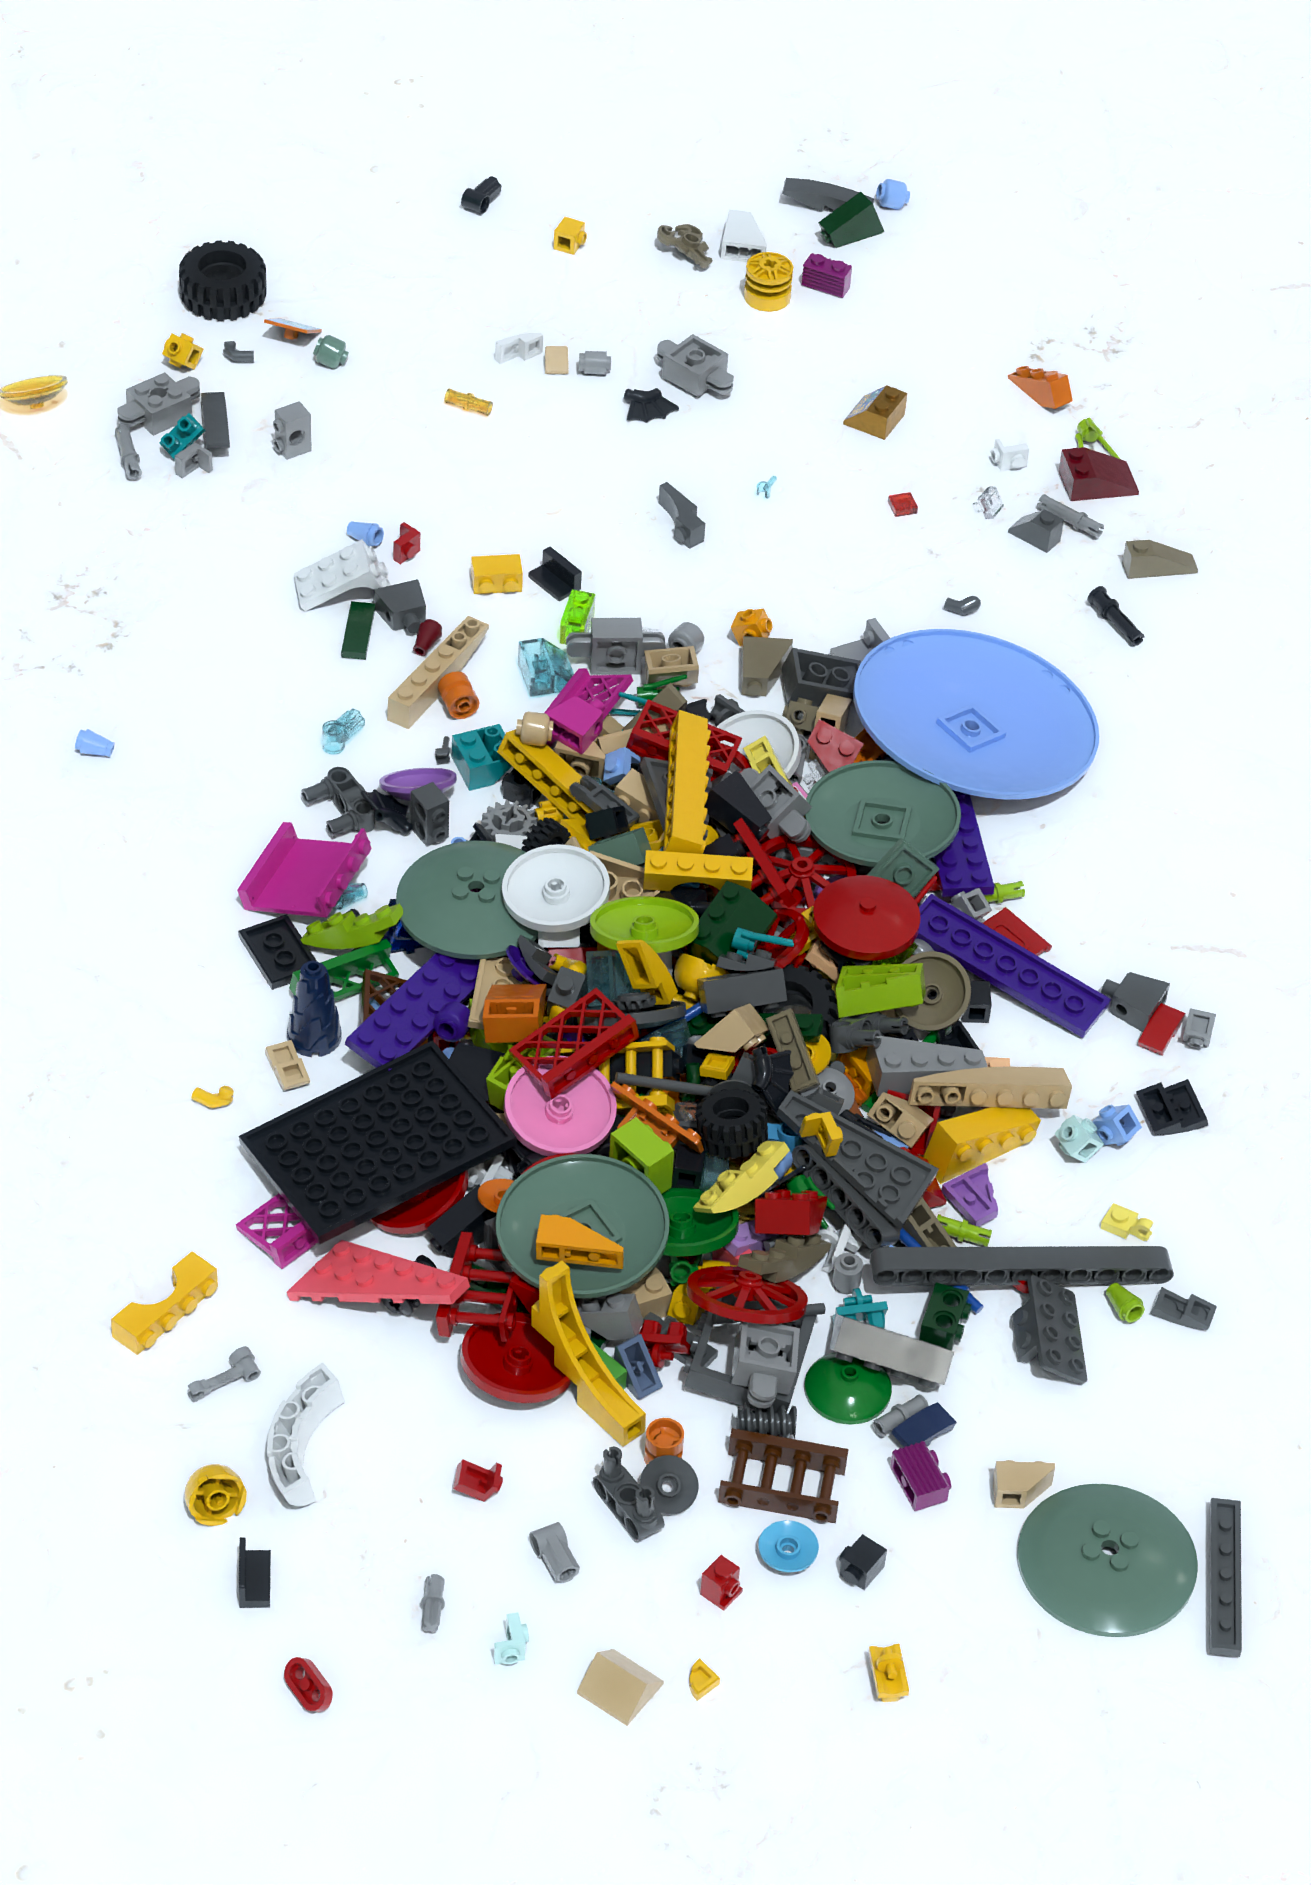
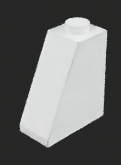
[721,209,767,262]

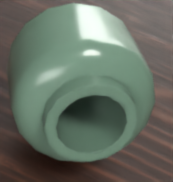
[313,335,349,369]

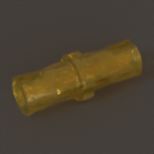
[444,388,493,416]

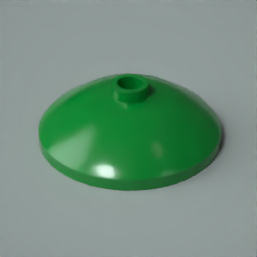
[804,1352,892,1425]

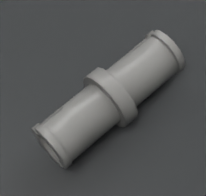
[872,1394,929,1437]

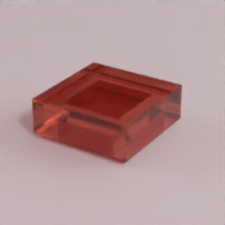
[887,492,918,517]

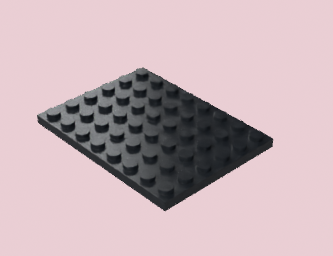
[238,1040,517,1244]

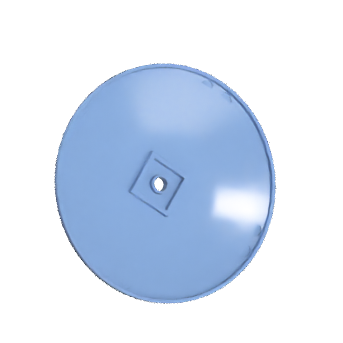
[853,629,1099,800]

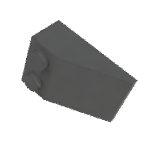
[781,647,861,707]

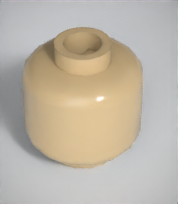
[515,711,554,746]

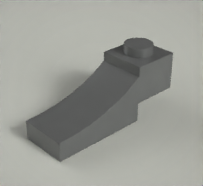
[658,482,706,549]

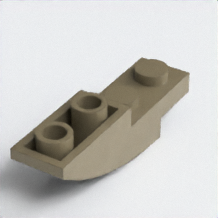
[738,1233,832,1283]

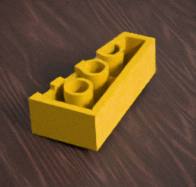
[924,1107,1041,1184]

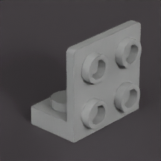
[830,618,890,662]

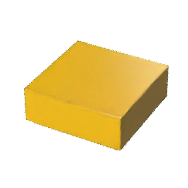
[700,1052,735,1080]

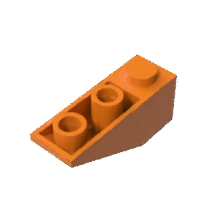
[1007,366,1073,409]

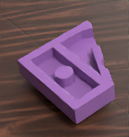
[941,1163,998,1227]

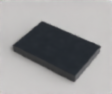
[238,914,317,990]

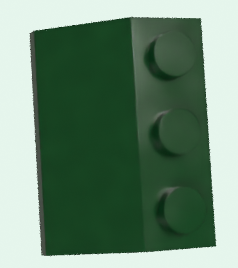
[687,881,778,973]

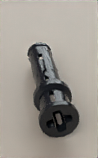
[1087,586,1145,646]

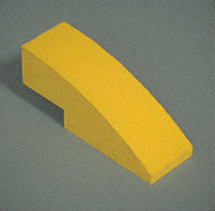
[616,940,678,1005]

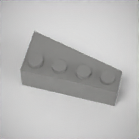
[865,1036,988,1096]

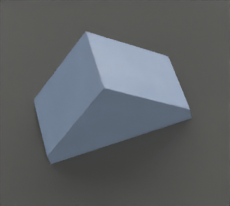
[614,1334,663,1400]

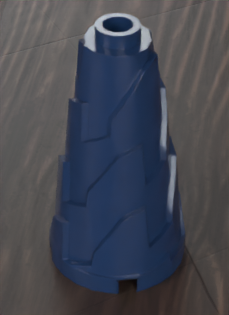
[287,961,342,1057]

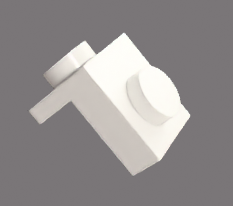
[991,439,1029,471]

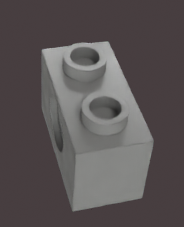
[273,401,312,460]

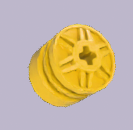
[744,252,794,312]

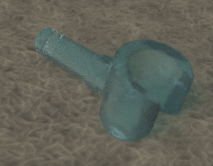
[756,476,777,499]

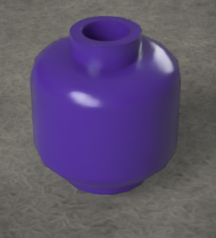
[433,1001,471,1042]

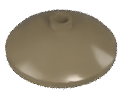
[894,951,971,1032]

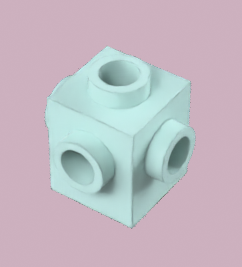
[1054,1115,1104,1163]

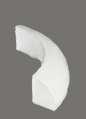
[267,1362,345,1507]

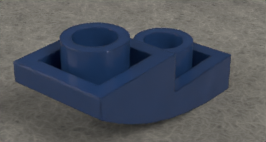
[891,1402,957,1447]

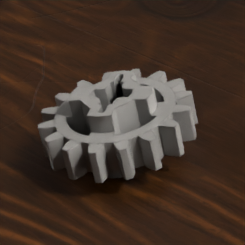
[481,800,538,842]

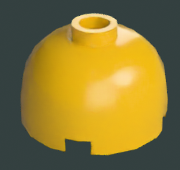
[674,953,730,1002]
[184,1464,247,1526]

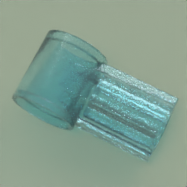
[322,708,365,754]
[700,1151,729,1192]

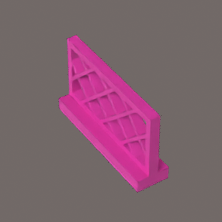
[544,668,634,747]
[236,1193,318,1269]

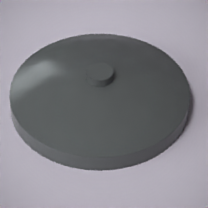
[577,1001,686,1035]

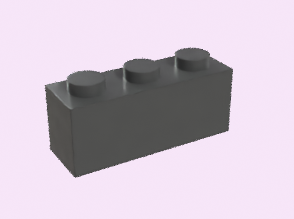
[697,966,787,1018]

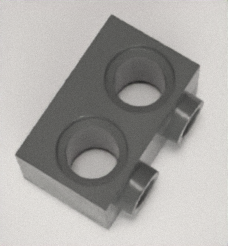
[410,782,449,847]

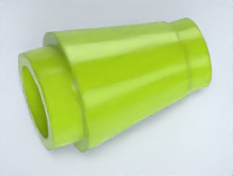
[1106,1283,1145,1323]

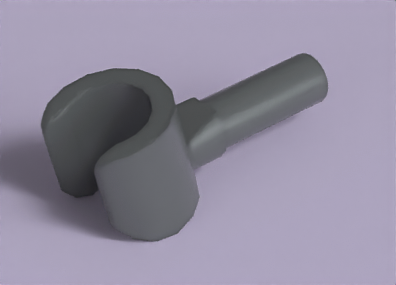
[435,736,450,764]

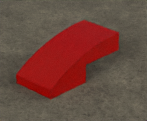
[1138,1003,1186,1056]

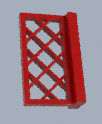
[626,699,742,782]
[509,988,639,1100]

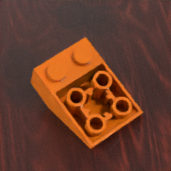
[482,984,547,1043]

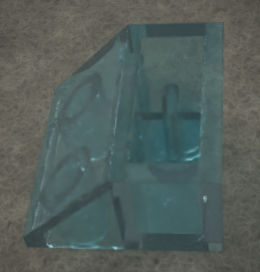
[518,638,574,697]
[586,950,641,1006]

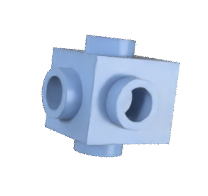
[1092,1104,1142,1146]

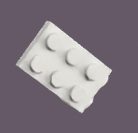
[294,539,391,611]

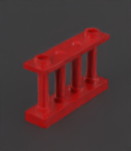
[708,818,797,908]
[436,1232,519,1342]

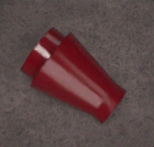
[413,619,442,656]

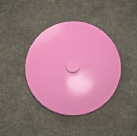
[504,1056,617,1156]

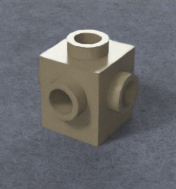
[782,697,819,735]

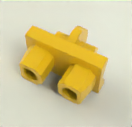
[868,1644,909,1702]

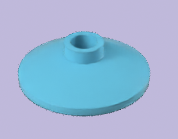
[758,1520,819,1572]

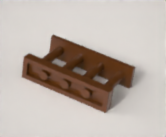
[718,1428,849,1524]

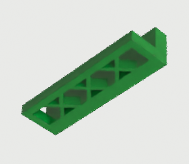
[289,939,399,1001]

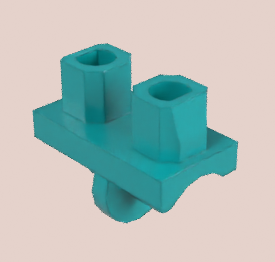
[159,413,206,459]
[832,1288,888,1329]

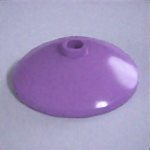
[379,768,457,801]

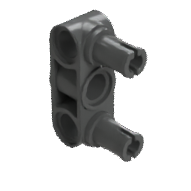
[301,767,376,837]
[828,1011,909,1053]
[593,1446,665,1541]

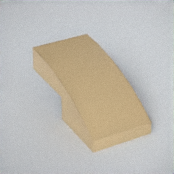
[265,1040,310,1090]

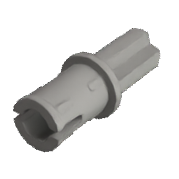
[421,1574,445,1632]

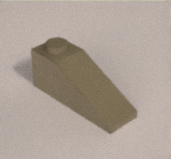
[1122,540,1198,579]
[903,1197,957,1247]

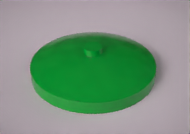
[662,1188,739,1256]

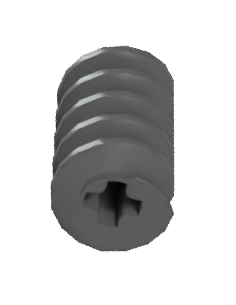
[736,1402,797,1439]

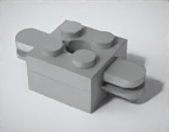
[657,334,734,397]
[117,372,200,436]
[566,617,666,675]
[740,764,812,843]
[731,1308,800,1408]

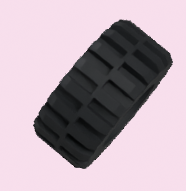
[179,240,267,321]
[752,964,841,1050]

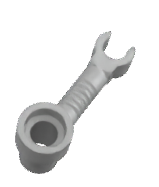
[187,1346,261,1402]

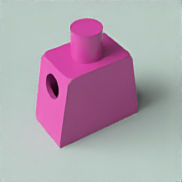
[545,696,605,755]

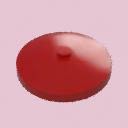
[812,875,921,960]
[370,1170,469,1234]
[460,1312,572,1403]

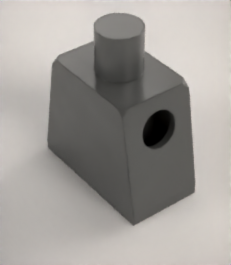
[374,579,426,633]
[1101,972,1170,1032]

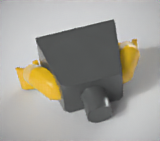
[543,953,591,1025]

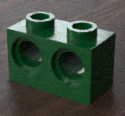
[919,1282,972,1351]

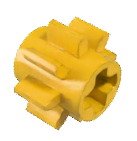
[534,800,564,823]

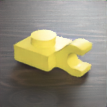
[1101,1203,1154,1241]

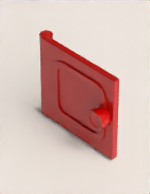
[983,907,1052,956]

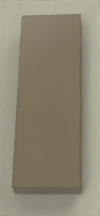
[766,1008,820,1094]

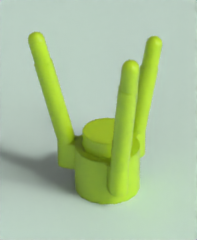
[1075,417,1120,459]

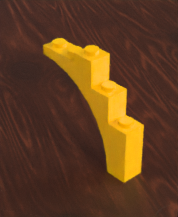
[531,1261,646,1447]

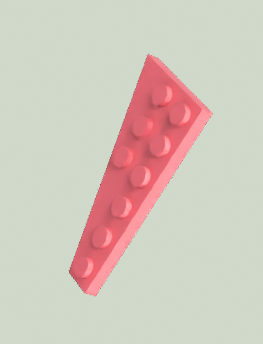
[286,1240,470,1304]

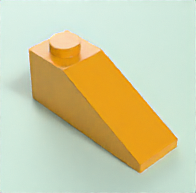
[536,1214,624,1269]

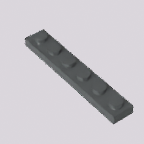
[1209,1498,1242,1657]

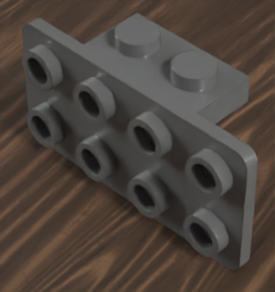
[1012,1275,1088,1385]

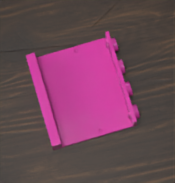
[237,822,372,918]

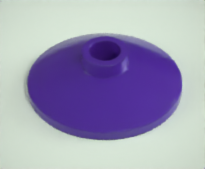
[506,945,548,985]

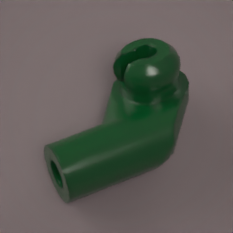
[679,1063,701,1103]

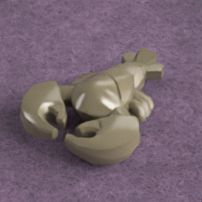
[657,224,713,268]

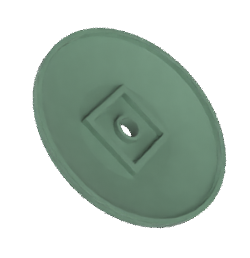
[805,760,961,867]
[396,841,538,959]
[496,1154,669,1298]
[1017,1484,1198,1637]

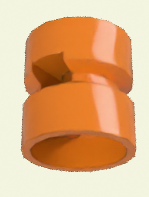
[437,671,480,719]
[644,1418,684,1465]

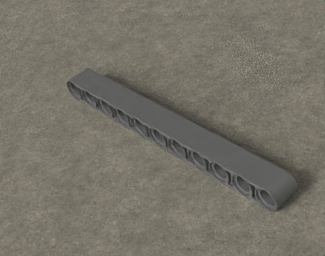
[869,1246,1174,1286]

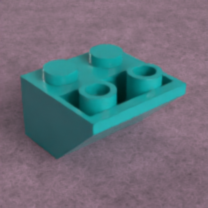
[451,724,512,791]

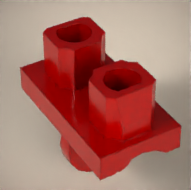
[638,1320,691,1368]

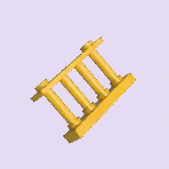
[560,1037,675,1115]

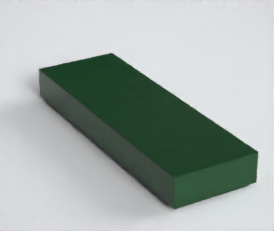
[341,601,376,660]

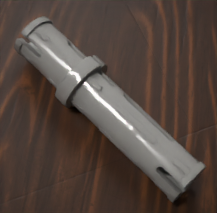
[115,424,142,480]
[1037,494,1104,538]

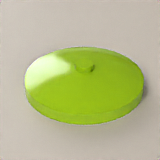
[590,896,699,953]

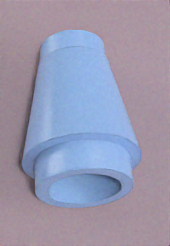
[346,521,384,547]
[75,729,115,757]

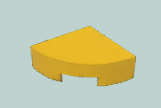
[689,1658,720,1701]

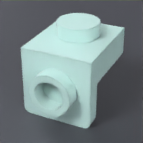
[494,1612,529,1665]

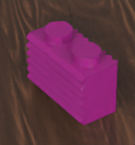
[801,253,852,298]
[890,1441,952,1511]

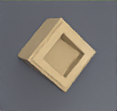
[545,346,569,374]

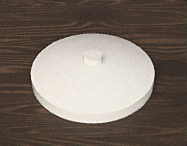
[713,710,802,779]
[502,844,610,932]

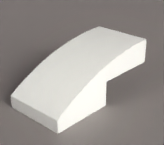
[495,332,544,365]

